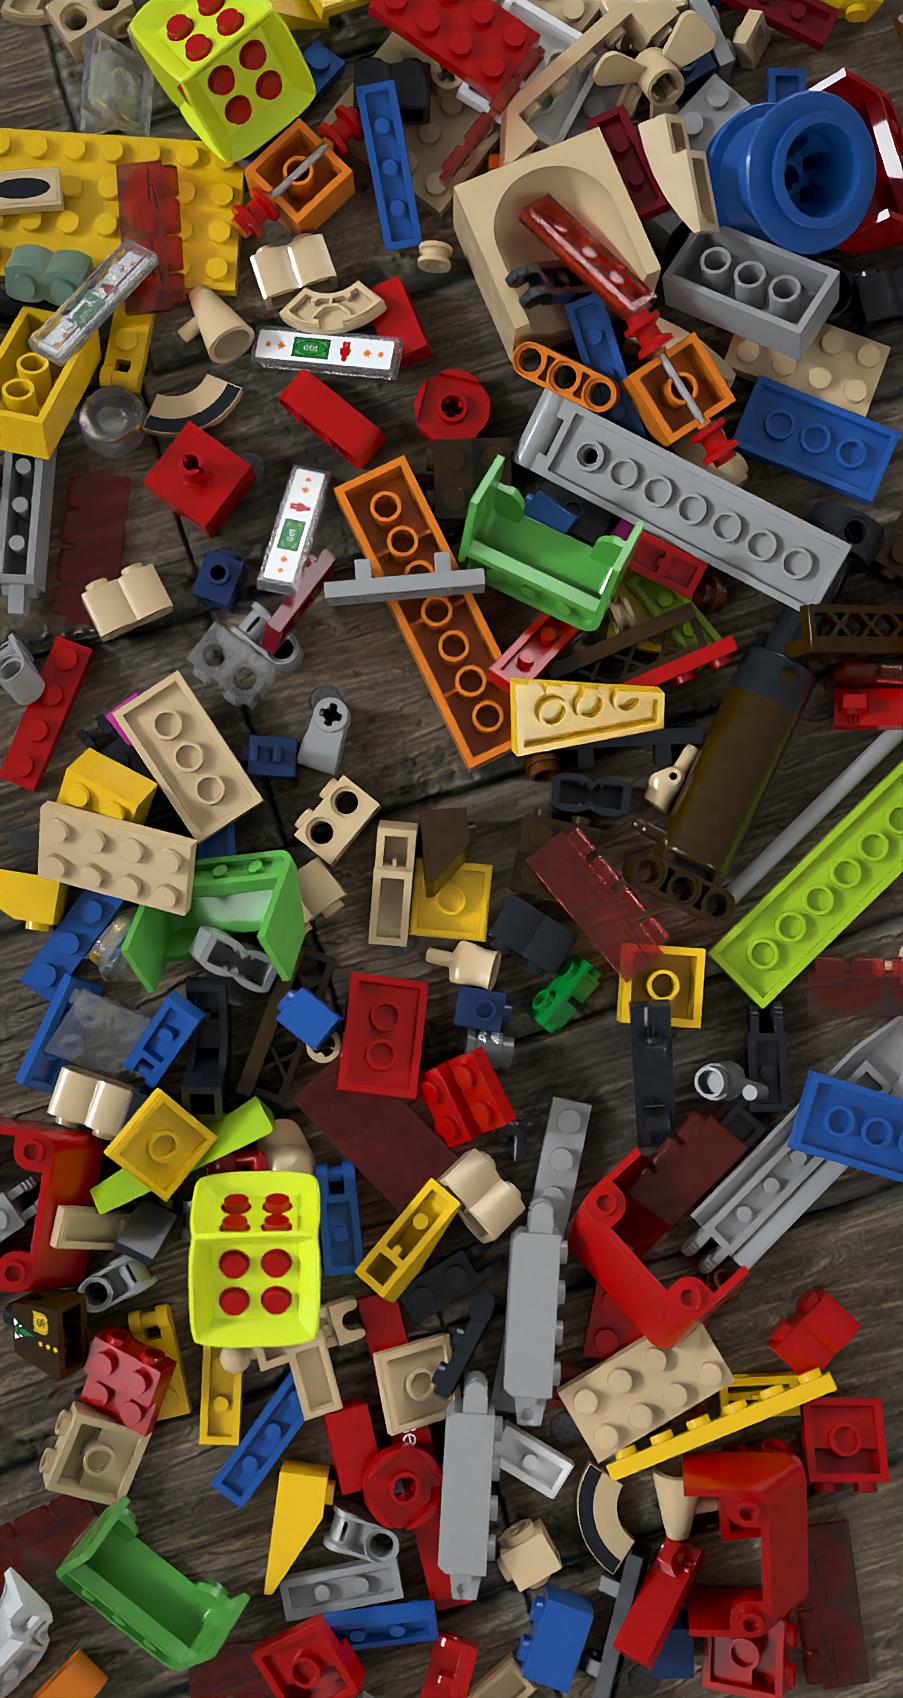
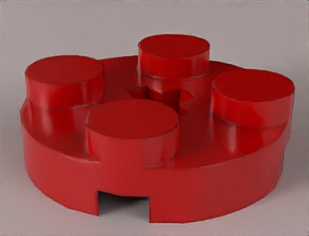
[414,369,491,443]
[361,1441,443,1530]

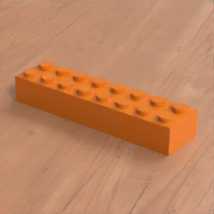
[334,455,513,773]

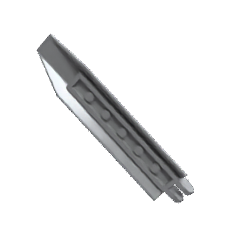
[681,1013,903,1274]

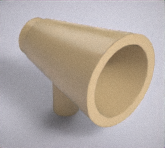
[177,285,255,363]
[651,1454,718,1541]

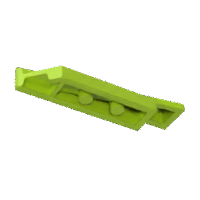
[90,1096,275,1215]

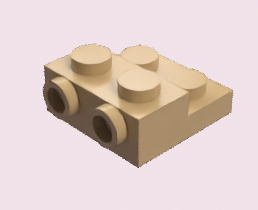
[39,1401,152,1505]

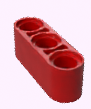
[278,369,387,470]

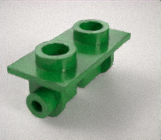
[526,954,601,1034]

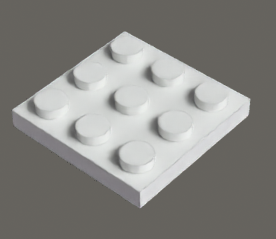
[456,0,610,149]

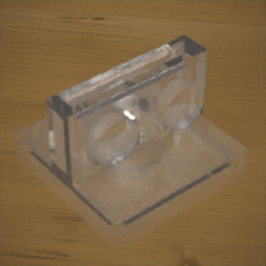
[80,28,155,137]

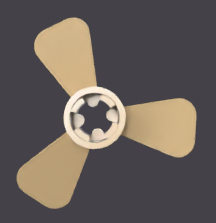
[592,10,716,119]

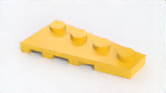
[510,678,665,757]

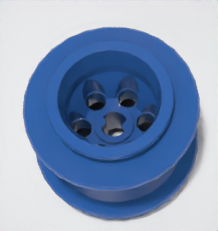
[706,90,877,254]

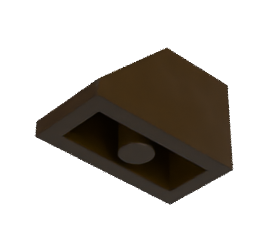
[419,807,476,898]

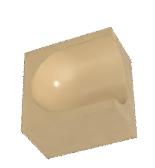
[453,127,661,363]

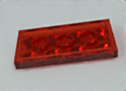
[292,1054,458,1214]

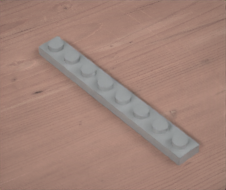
[489,1096,592,1414]

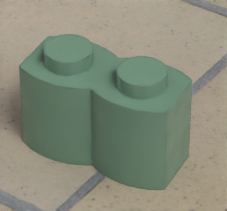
[4,244,93,308]

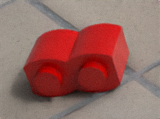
[767,1287,861,1375]

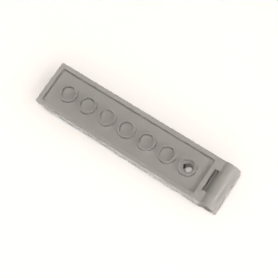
[511,388,852,611]

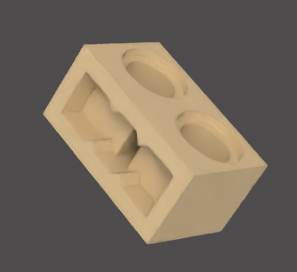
[45,0,137,63]
[294,775,381,866]

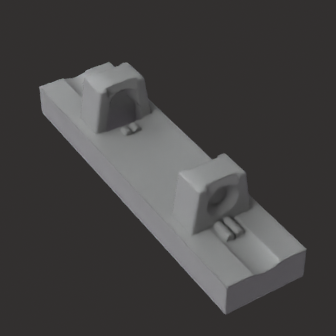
[324,551,485,606]

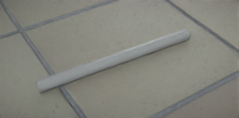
[725,730,903,904]

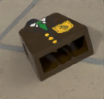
[3,1289,89,1381]

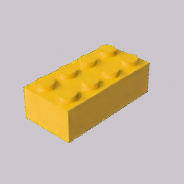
[0,306,102,460]

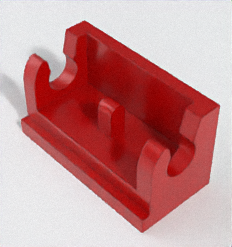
[370,275,434,369]
[628,530,708,599]
[322,1398,378,1495]
[420,1629,480,1698]

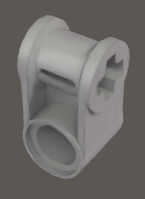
[230,601,304,672]
[0,633,45,705]
[297,697,351,775]
[78,1254,158,1313]
[323,1499,402,1565]

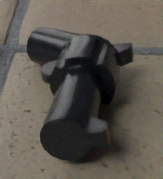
[494,1117,530,1161]

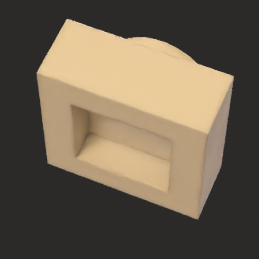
[732,9,771,70]

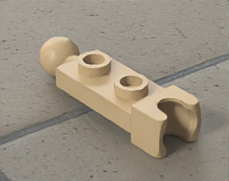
[220,1295,366,1374]

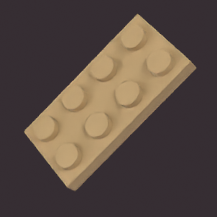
[724,323,891,418]
[112,670,265,844]
[38,801,197,916]
[557,1324,736,1463]

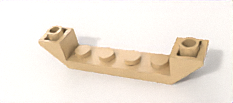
[499,1,679,167]

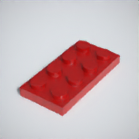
[368,0,541,103]

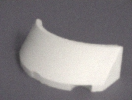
[0,1567,53,1698]

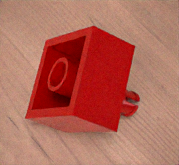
[143,421,257,539]

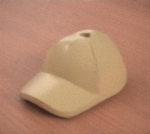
[257,1119,316,1177]

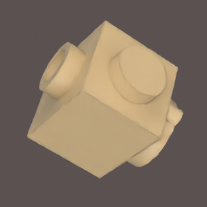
[497,1518,562,1592]

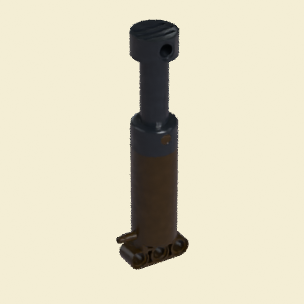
[622,501,885,923]

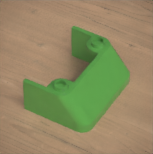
[458,455,645,631]
[120,850,306,993]
[56,1495,250,1671]

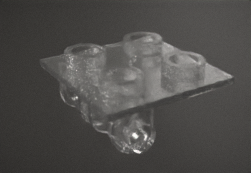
[45,988,153,1079]

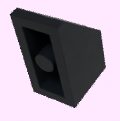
[113,1192,183,1266]

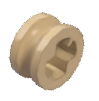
[431,61,463,98]
[616,83,645,119]
[417,240,452,273]
[606,595,637,634]
[306,1031,342,1063]

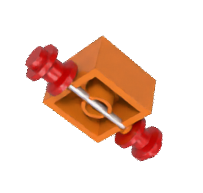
[231,105,365,239]
[619,308,739,468]

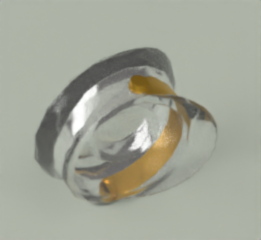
[78,386,148,457]
[83,913,134,981]

